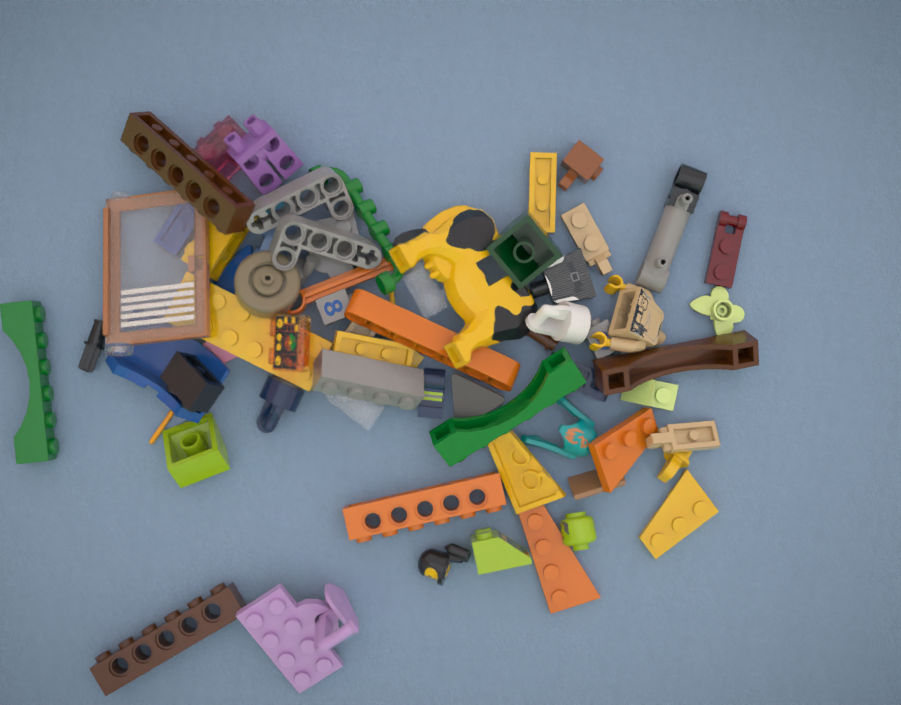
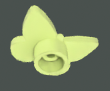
[689,286,745,336]

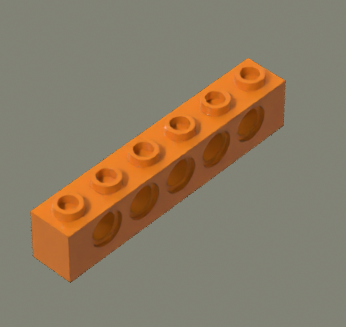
[342,471,506,543]

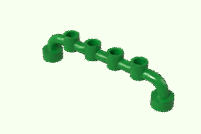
[309,165,404,295]

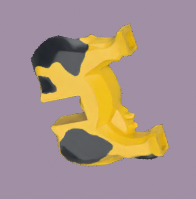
[388,205,538,369]

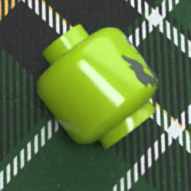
[560,511,597,551]

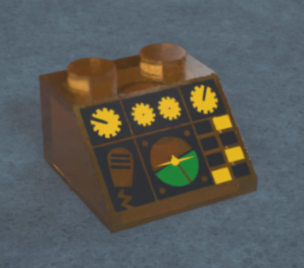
[268,315,311,372]

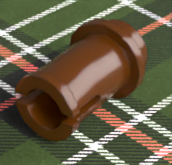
[526,330,559,352]

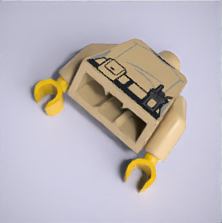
[589,275,666,353]

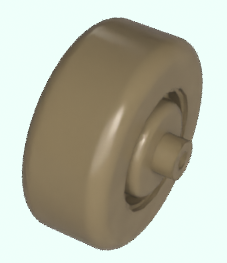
[234,250,301,318]

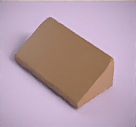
[568,469,626,500]

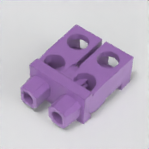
[224,114,303,195]

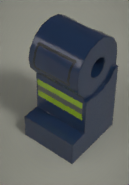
[418,368,446,419]

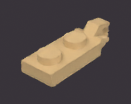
[560,203,613,276]
[645,420,721,453]

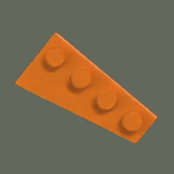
[519,505,601,614]

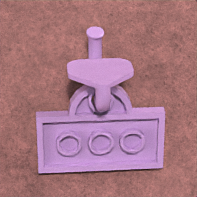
[236,583,359,694]

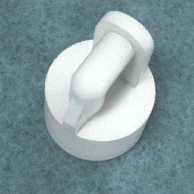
[525,301,592,345]

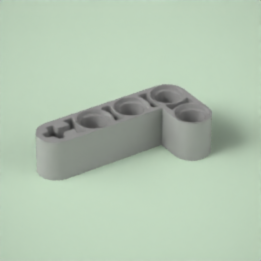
[247,166,354,234]
[269,214,382,271]

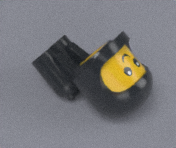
[418,543,471,586]

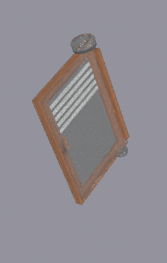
[103,190,210,357]

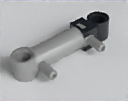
[635,163,707,294]

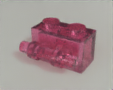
[193,115,247,180]

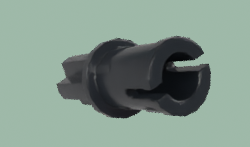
[78,319,106,372]

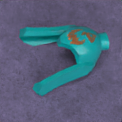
[520,396,598,460]

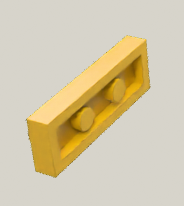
[528,152,557,234]
[332,330,414,367]

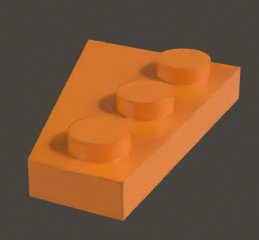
[588,407,658,493]

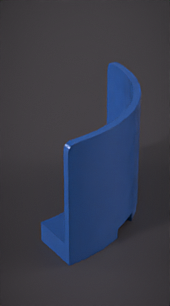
[105,309,230,423]

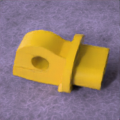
[657,451,692,483]

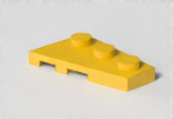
[638,468,719,559]

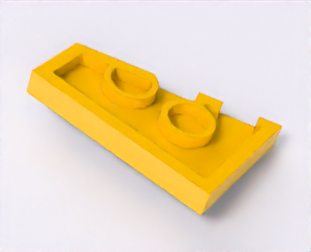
[488,430,567,514]

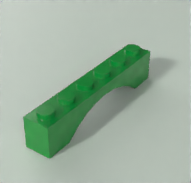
[0,300,59,464]
[429,347,587,467]

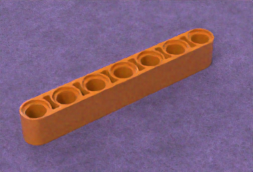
[344,289,521,391]

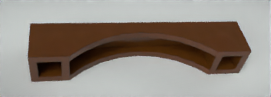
[593,330,759,396]

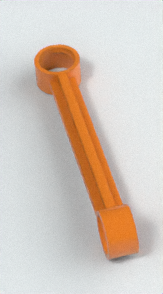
[286,257,423,316]

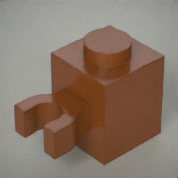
[558,140,604,192]

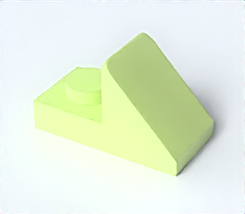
[620,379,679,411]

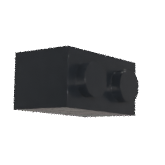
[160,351,225,413]

